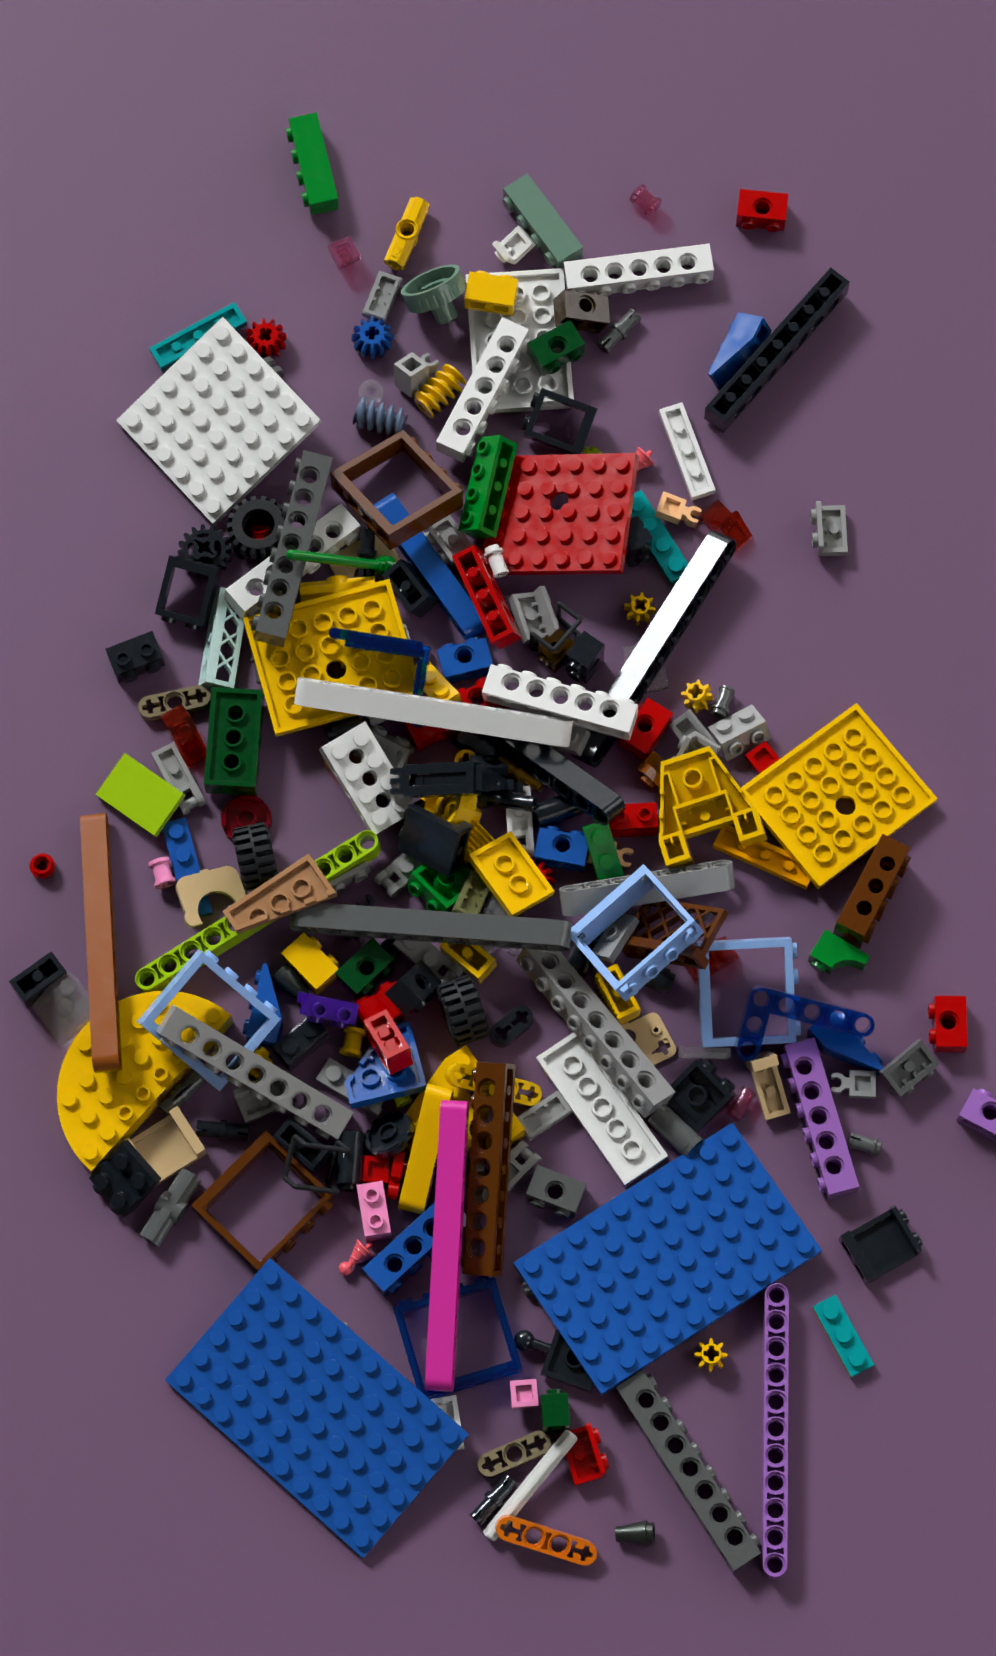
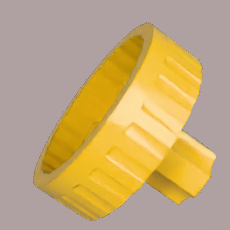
[421,796,482,828]

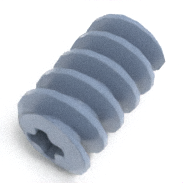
[353,397,408,437]

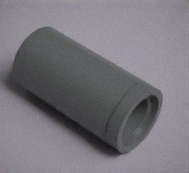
[647,1104,703,1157]

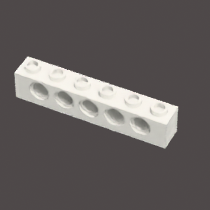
[564,243,714,296]
[436,317,531,463]
[224,504,360,620]
[482,664,638,741]

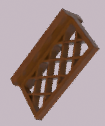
[621,901,728,970]

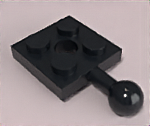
[514,1330,593,1393]

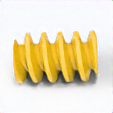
[414,364,467,419]

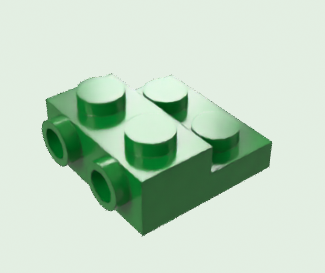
[406,863,471,912]

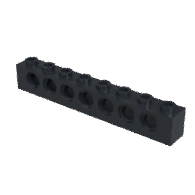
[704,267,850,433]

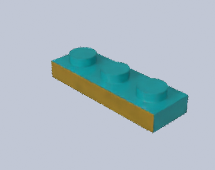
[812,1294,874,1378]

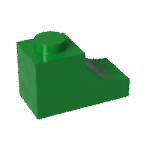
[808,929,870,974]

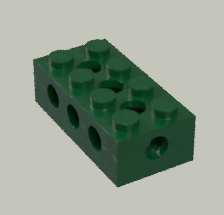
[204,687,265,796]

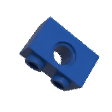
[437,637,493,684]
[534,826,588,873]

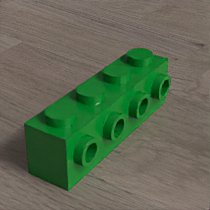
[285,112,339,215]
[458,435,518,539]

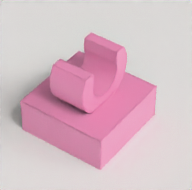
[510,1379,539,1409]

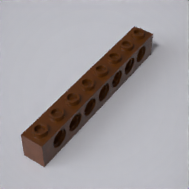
[461,1062,516,1276]

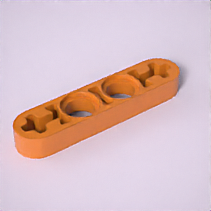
[495,1515,597,1566]

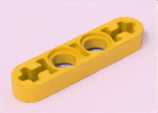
[445,1063,542,1106]

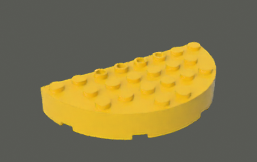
[57,991,234,1174]

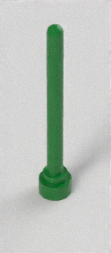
[286,550,396,576]

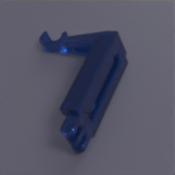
[329,628,432,728]

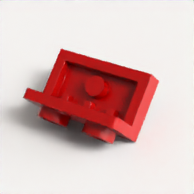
[559,1423,610,1486]

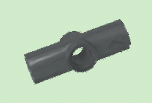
[139,1168,201,1247]

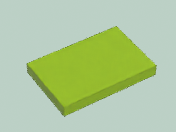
[95,753,186,837]

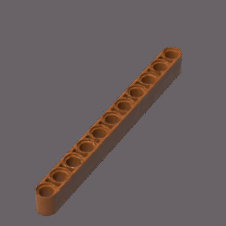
[80,813,122,1073]

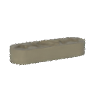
[138,685,211,721]
[478,1431,551,1478]

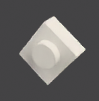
[492,226,536,265]

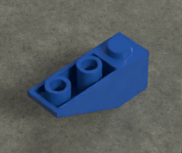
[708,312,772,388]
[243,963,283,1048]
[807,1009,884,1076]

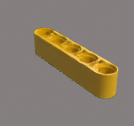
[398,1083,454,1214]

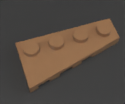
[223,854,338,934]

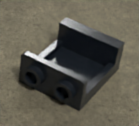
[397,799,473,877]
[838,1205,923,1285]

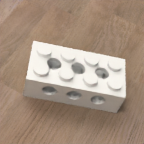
[319,721,414,834]

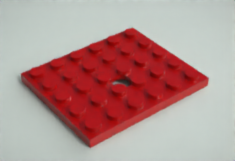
[482,453,639,575]

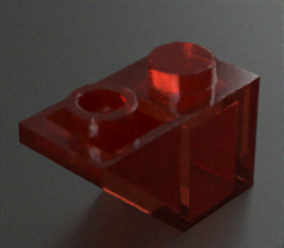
[160,704,207,767]

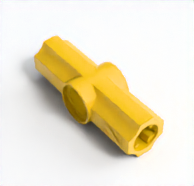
[384,197,430,271]
[300,575,375,602]

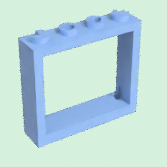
[571,864,704,1001]
[696,937,801,1048]
[137,950,281,1091]

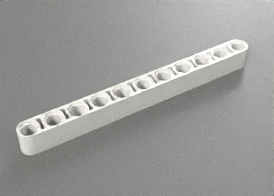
[294,678,573,747]

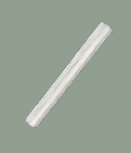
[483,1429,578,1541]

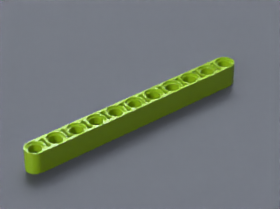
[135,830,381,993]

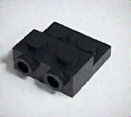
[668,1058,737,1133]
[89,1140,162,1217]

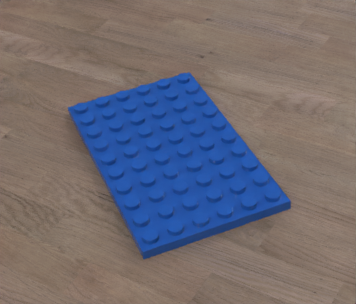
[513,1122,822,1396]
[165,1258,470,1558]

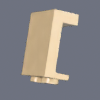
[124,1106,207,1188]

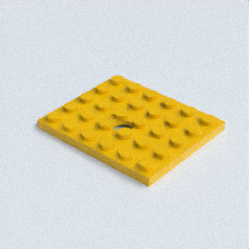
[243,579,423,737]
[741,703,938,890]

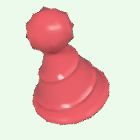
[636,447,654,471]
[339,1239,375,1276]

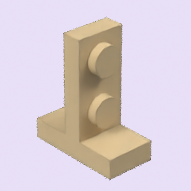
[744,1051,791,1120]

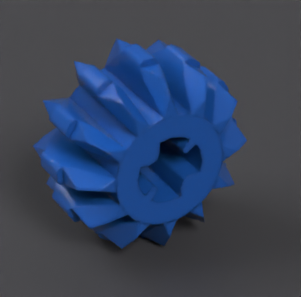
[351,316,393,359]

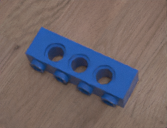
[362,1203,435,1296]

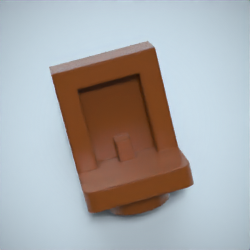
[635,751,665,789]

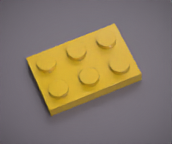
[468,831,554,917]

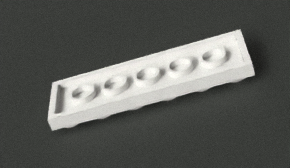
[536,1032,668,1187]

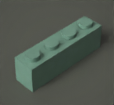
[502,173,583,269]

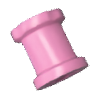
[148,857,177,889]

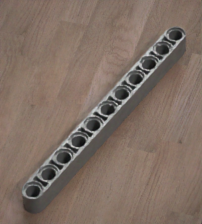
[289,903,572,952]

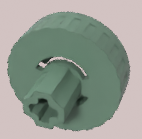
[401,264,467,324]

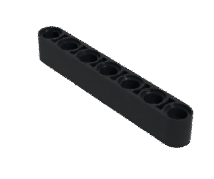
[478,734,626,825]

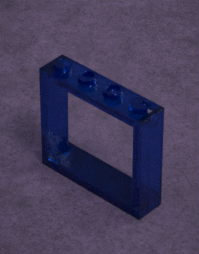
[393,1276,523,1399]

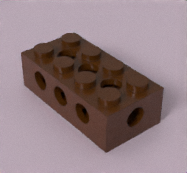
[833,834,912,949]

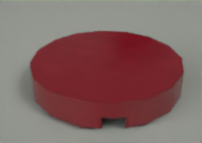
[221,794,272,841]

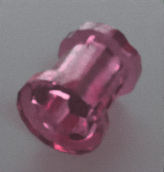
[629,184,662,217]

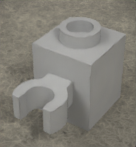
[394,352,439,398]

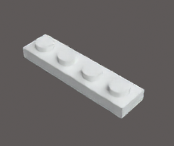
[659,402,715,501]

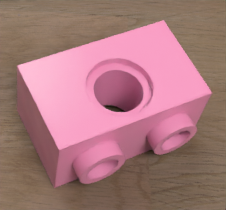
[357,1181,392,1242]

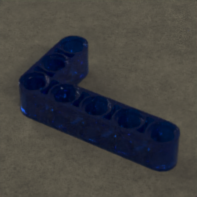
[734,985,875,1062]

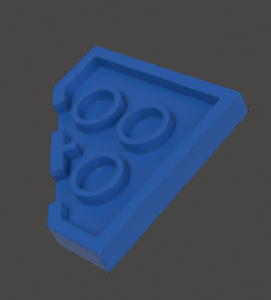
[345,1021,427,1109]

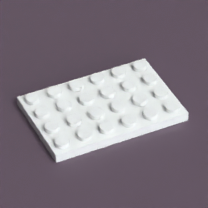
[466,268,574,414]

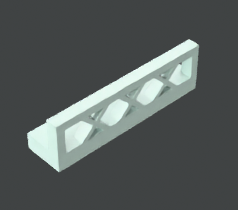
[198,587,244,689]

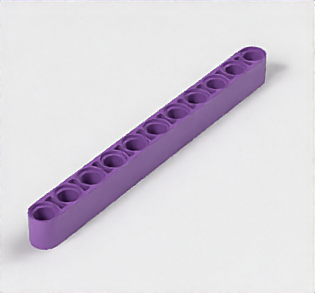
[761,1283,789,1580]

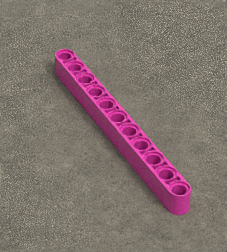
[425,1100,469,1392]

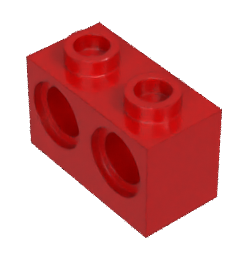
[363,1009,413,1075]

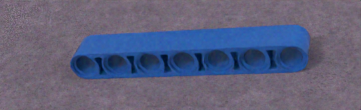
[374,493,485,641]

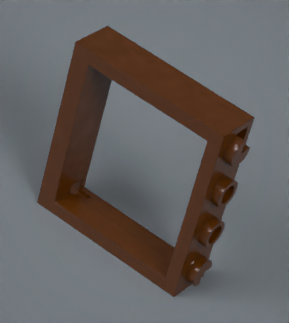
[330,430,464,550]
[191,1131,334,1272]

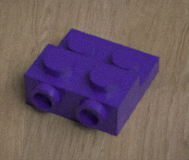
[297,992,359,1028]

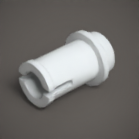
[484,544,509,578]

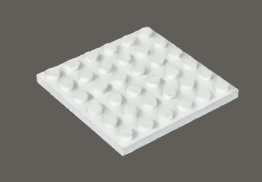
[116,317,322,526]

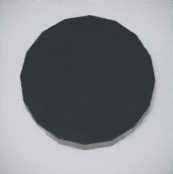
[364,1110,415,1158]

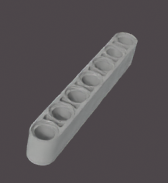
[559,860,735,916]

